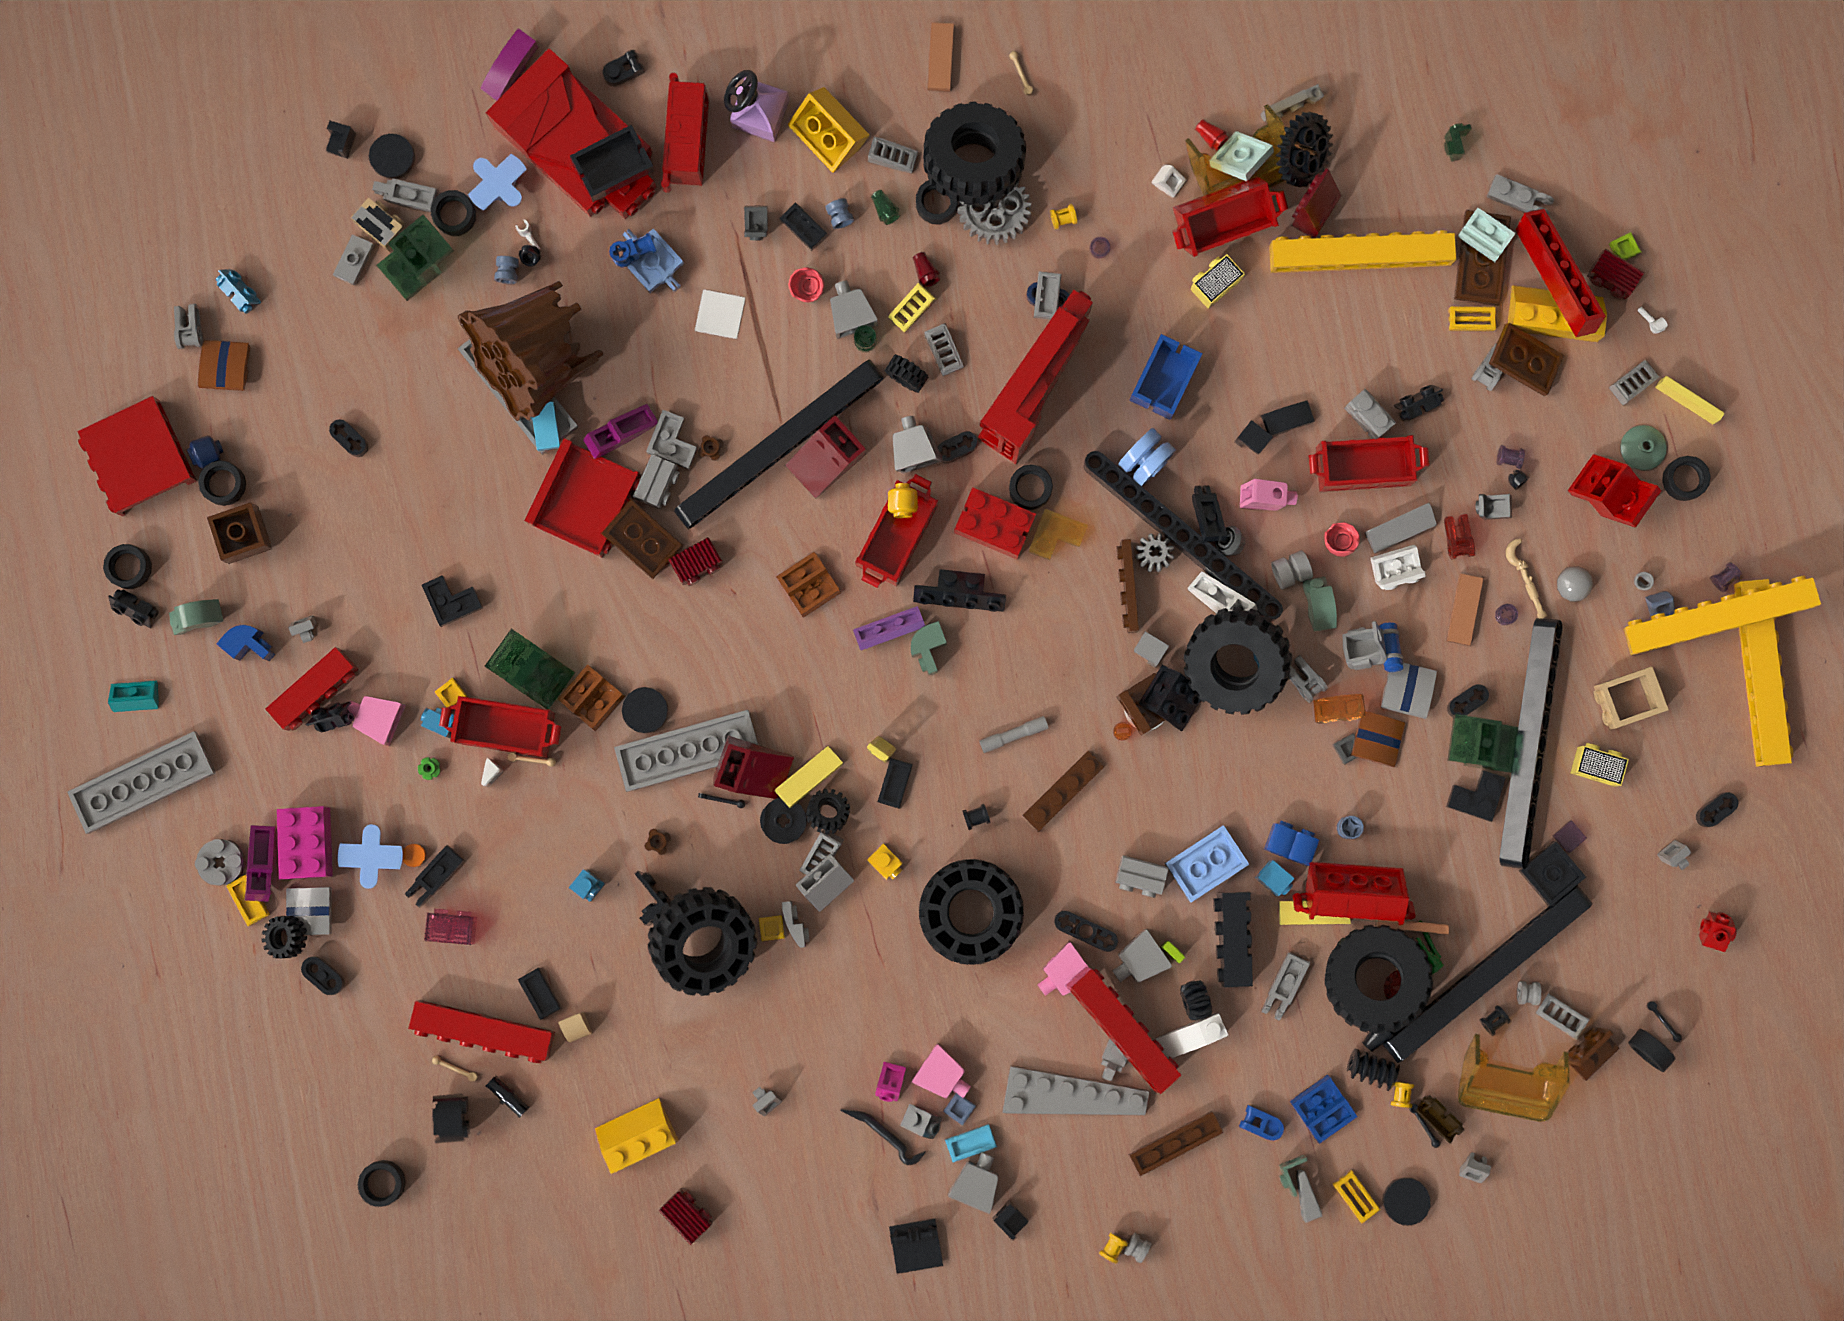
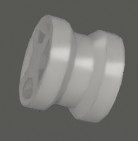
[1517,981,1541,1005]
[1123,1233,1152,1263]

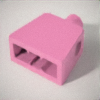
[1240,479,1298,511]
[347,696,406,746]
[1037,942,1089,996]
[912,1043,971,1098]

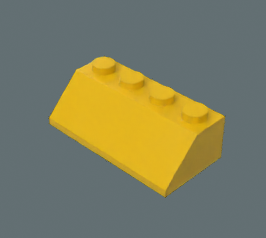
[1508,285,1607,342]

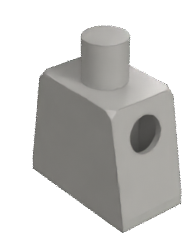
[830,281,878,339]
[893,416,943,474]
[1113,929,1172,982]
[948,1152,998,1214]

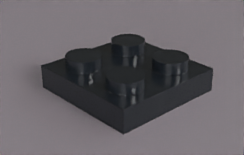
[1519,841,1586,907]

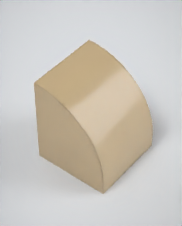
[558,1012,592,1042]

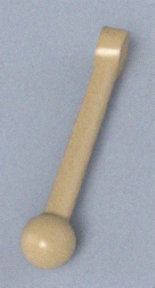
[1009,51,1033,95]
[508,753,556,767]
[432,1056,478,1081]

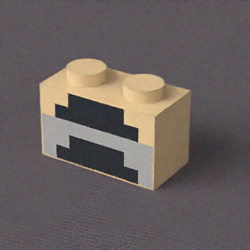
[351,197,407,252]

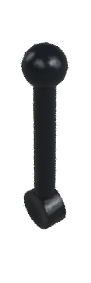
[698,793,746,809]
[1646,1001,1682,1042]
[1409,1104,1440,1148]

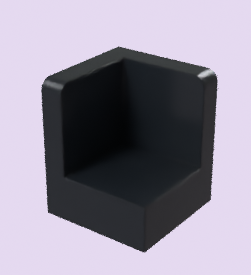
[326,120,356,159]
[1235,420,1273,454]
[993,1201,1028,1241]

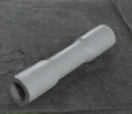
[979,716,1049,753]

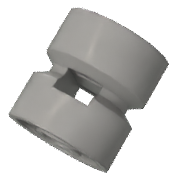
[1271,550,1313,590]

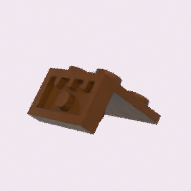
[1116,673,1165,736]
[1564,1027,1620,1081]

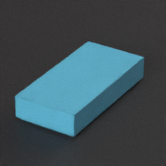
[532,402,560,451]
[945,1124,997,1162]

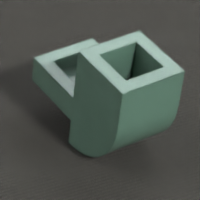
[1303,577,1337,632]
[169,599,223,635]
[911,621,947,676]

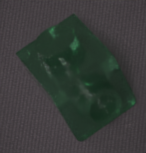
[1444,123,1472,162]

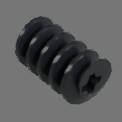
[1347,1049,1400,1091]

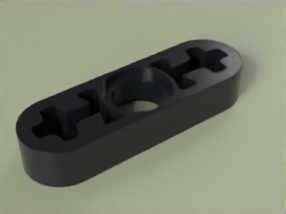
[1054,911,1118,952]

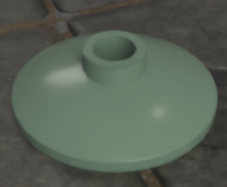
[1620,425,1667,471]

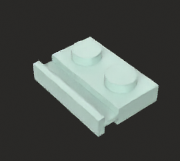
[1458,208,1516,262]

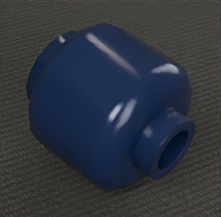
[187,435,224,469]

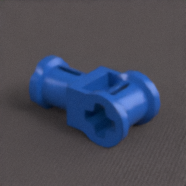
[609,233,657,268]

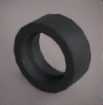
[916,180,958,224]
[431,190,476,236]
[1662,456,1711,501]
[198,460,246,506]
[1009,464,1053,510]
[103,544,152,589]
[1628,1029,1676,1072]
[357,1160,406,1207]

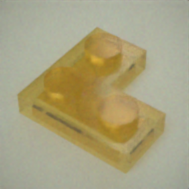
[1029,509,1088,560]

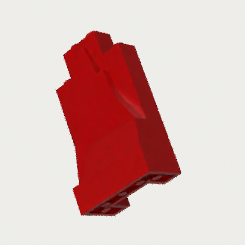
[485,48,657,220]
[978,290,1093,464]

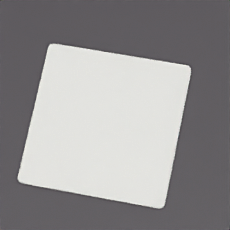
[695,290,745,339]

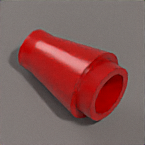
[1195,119,1229,151]

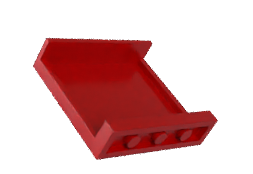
[77,396,197,517]
[524,438,641,558]

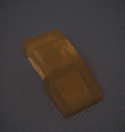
[1313,694,1366,724]

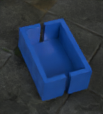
[1129,334,1203,420]

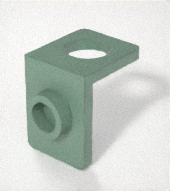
[1279,1155,1308,1197]

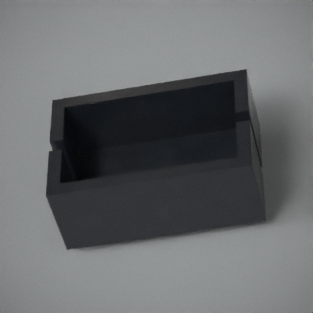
[570,125,654,202]

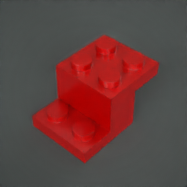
[1567,454,1662,528]

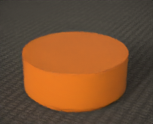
[402,844,427,867]

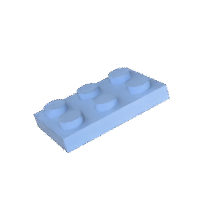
[1165,825,1249,903]

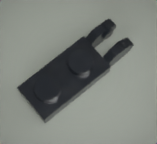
[405,845,465,908]

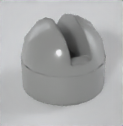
[1634,572,1654,590]

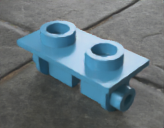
[216,269,261,314]

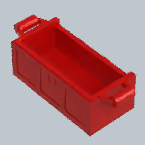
[661,72,709,193]
[1172,176,1288,257]
[1309,435,1430,492]
[855,474,938,588]
[439,696,562,758]
[1292,862,1416,926]

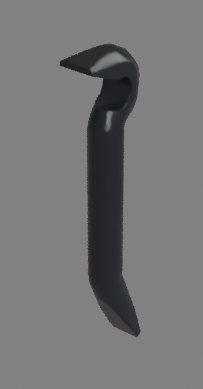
[840,1109,926,1165]

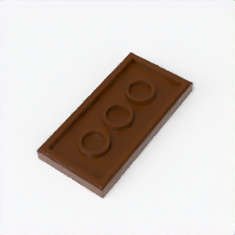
[1454,210,1511,306]

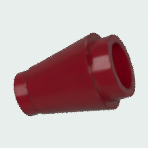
[913,252,940,288]

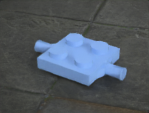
[620,228,684,293]

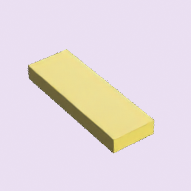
[1655,376,1724,424]
[775,746,843,808]
[1279,901,1351,925]

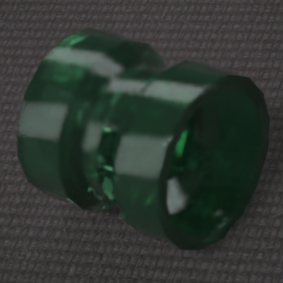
[854,325,877,353]

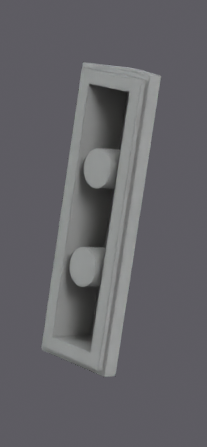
[1365,503,1437,554]

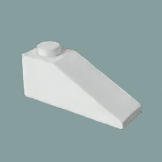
[1188,572,1259,614]
[1152,1012,1229,1058]

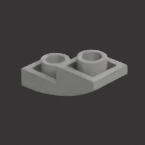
[781,901,810,948]

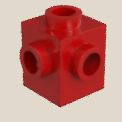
[1699,911,1737,952]

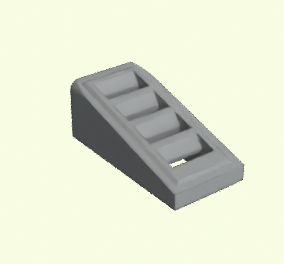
[868,137,918,174]
[924,323,964,376]
[1609,360,1659,405]
[799,830,844,875]
[1536,993,1589,1040]
[1296,1169,1323,1223]

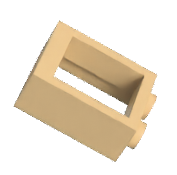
[1594,667,1669,730]

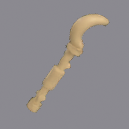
[1505,538,1547,618]

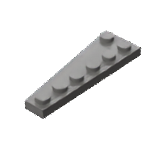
[1002,1066,1149,1115]

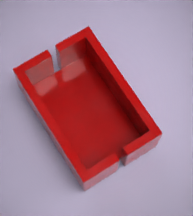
[954,487,1036,559]

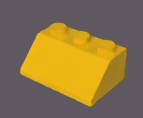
[787,87,870,173]
[595,1098,679,1174]

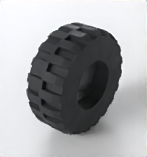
[923,102,1026,205]
[1184,607,1292,715]
[919,859,1024,965]
[648,887,757,996]
[1324,925,1433,1034]

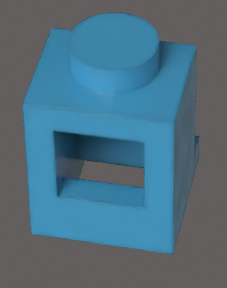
[421,708,454,739]
[569,869,605,902]

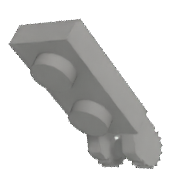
[1486,174,1554,214]
[1261,952,1310,1020]

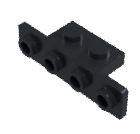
[913,569,1006,612]

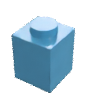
[1255,860,1294,896]

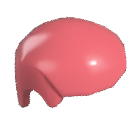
[788,267,825,303]
[1324,522,1360,557]

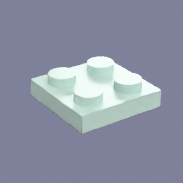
[1209,131,1274,181]

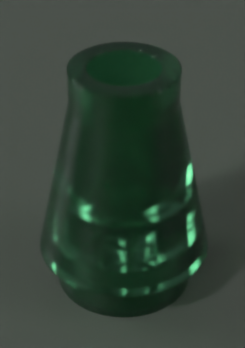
[871,190,900,225]

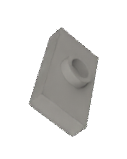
[333,234,375,286]
[1034,271,1061,320]

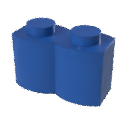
[1264,821,1319,866]

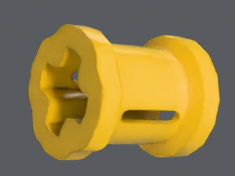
[1050,204,1077,230]
[1391,1081,1415,1108]
[1099,1232,1129,1264]

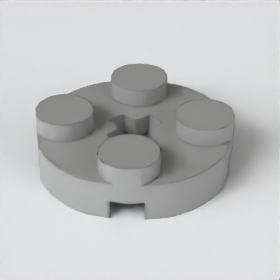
[195,839,244,886]

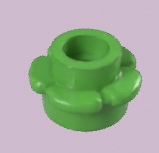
[418,757,441,780]

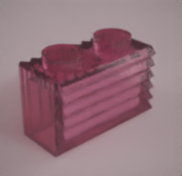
[424,908,477,945]

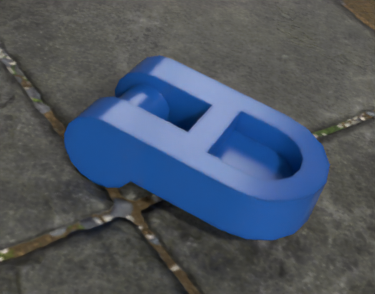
[1239,1105,1284,1141]

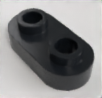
[301,957,344,995]

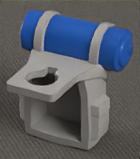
[1342,621,1403,673]

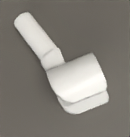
[516,220,540,250]
[1637,307,1667,333]

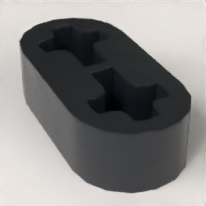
[329,419,368,457]
[938,431,977,463]
[1447,685,1489,719]
[1696,792,1738,827]

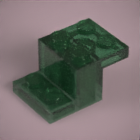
[376,215,454,301]
[485,628,575,710]
[1447,714,1518,773]

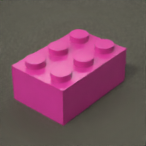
[277,806,333,879]

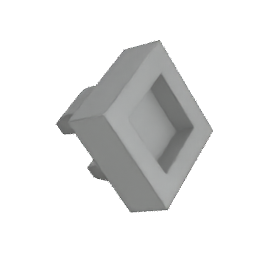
[288,615,317,643]
[1657,840,1691,870]
[752,1087,782,1117]
[1459,1152,1491,1183]

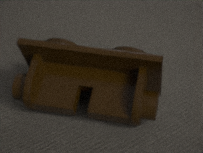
[1416,1095,1464,1144]

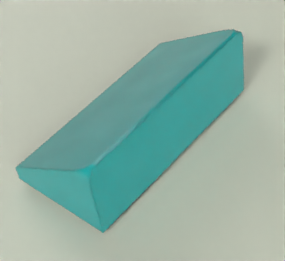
[108,681,159,712]

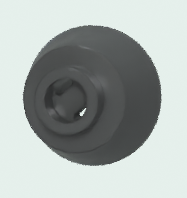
[1215,526,1246,556]

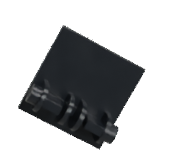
[889,1219,943,1274]

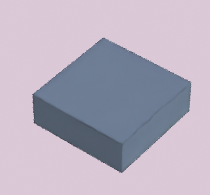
[943,1093,976,1125]

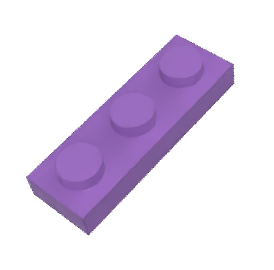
[853,606,925,650]

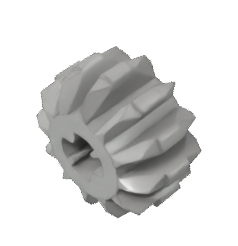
[1135,533,1174,572]

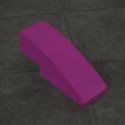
[480,28,539,101]
[583,404,658,459]
[245,825,275,902]

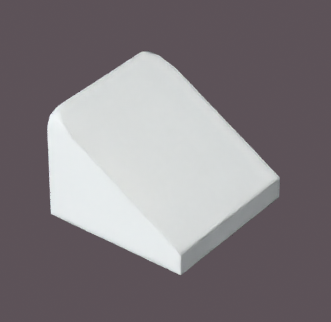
[1152,165,1187,198]
[481,758,503,787]

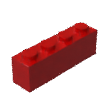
[265,647,359,731]

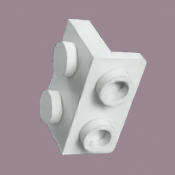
[1370,545,1426,590]

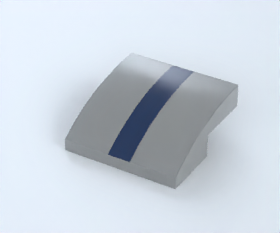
[1381,663,1437,719]
[286,887,332,935]

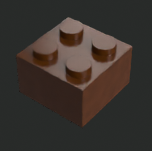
[207,502,272,564]

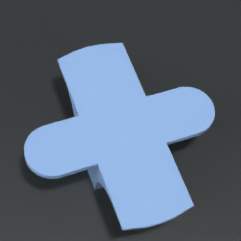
[468,154,527,210]
[337,824,403,889]

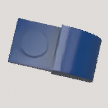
[216,625,275,661]

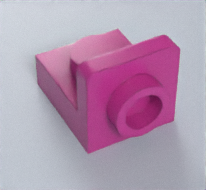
[875,1062,906,1102]

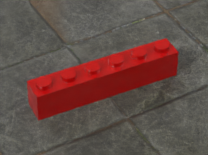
[1515,209,1606,337]
[1065,967,1182,1094]
[408,1000,555,1064]

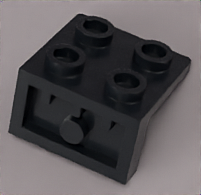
[1139,665,1201,731]
[634,871,671,926]

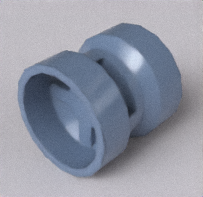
[825,198,854,229]
[494,256,519,284]
[1336,816,1363,839]

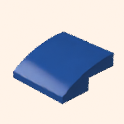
[1290,1075,1357,1144]

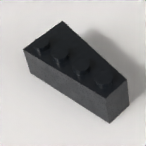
[1213,892,1253,988]

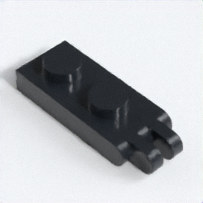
[1192,485,1228,542]

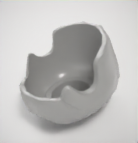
[1557,566,1593,602]

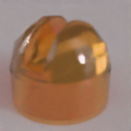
[1113,722,1132,741]

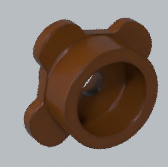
[698,435,724,461]
[644,829,671,855]

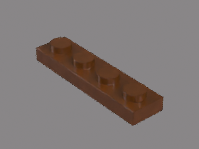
[1116,539,1139,634]
[1022,751,1104,832]
[1129,1111,1223,1176]

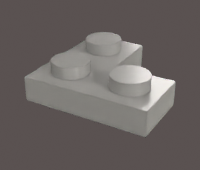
[646,410,698,469]

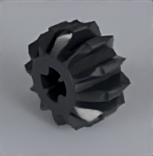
[1180,980,1212,1021]

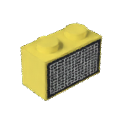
[1190,254,1245,309]
[1570,743,1629,787]

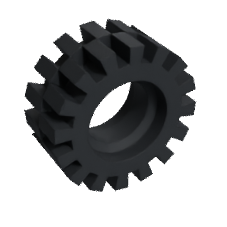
[884,354,929,393]
[806,789,850,834]
[262,916,307,959]

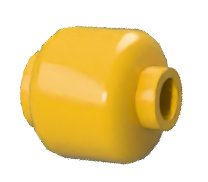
[888,483,918,518]

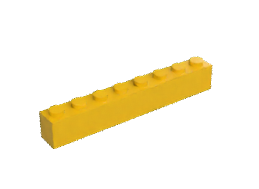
[1269,230,1456,273]
[1623,575,1821,655]
[1733,579,1794,767]

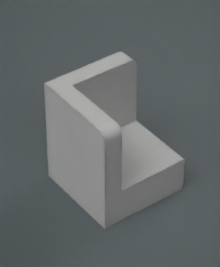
[1134,631,1169,667]

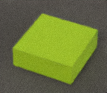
[1609,232,1641,261]
[1160,941,1185,964]

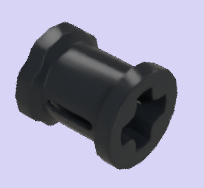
[962,804,991,830]
[1479,1005,1511,1036]

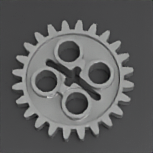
[958,183,1031,245]

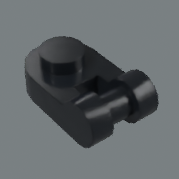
[602,50,645,86]

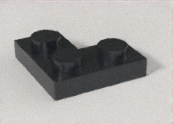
[422,575,483,627]
[1446,770,1506,822]

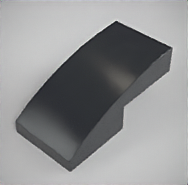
[1261,400,1315,436]

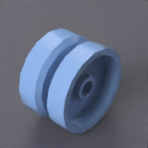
[1118,428,1176,486]

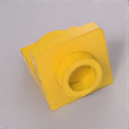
[867,844,903,880]

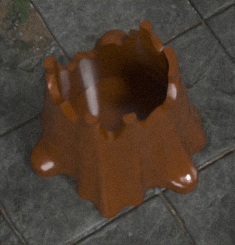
[458,281,604,421]

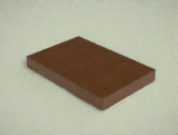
[1489,323,1564,396]
[600,499,683,579]

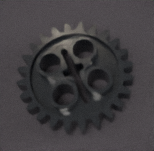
[1276,112,1333,188]

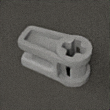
[174,304,203,349]
[1471,343,1502,391]
[1288,655,1328,703]

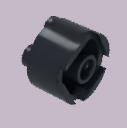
[432,1093,470,1144]

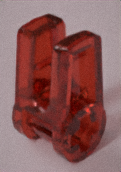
[1444,514,1475,560]

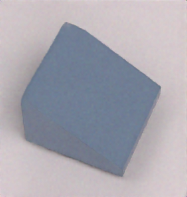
[1646,591,1675,616]

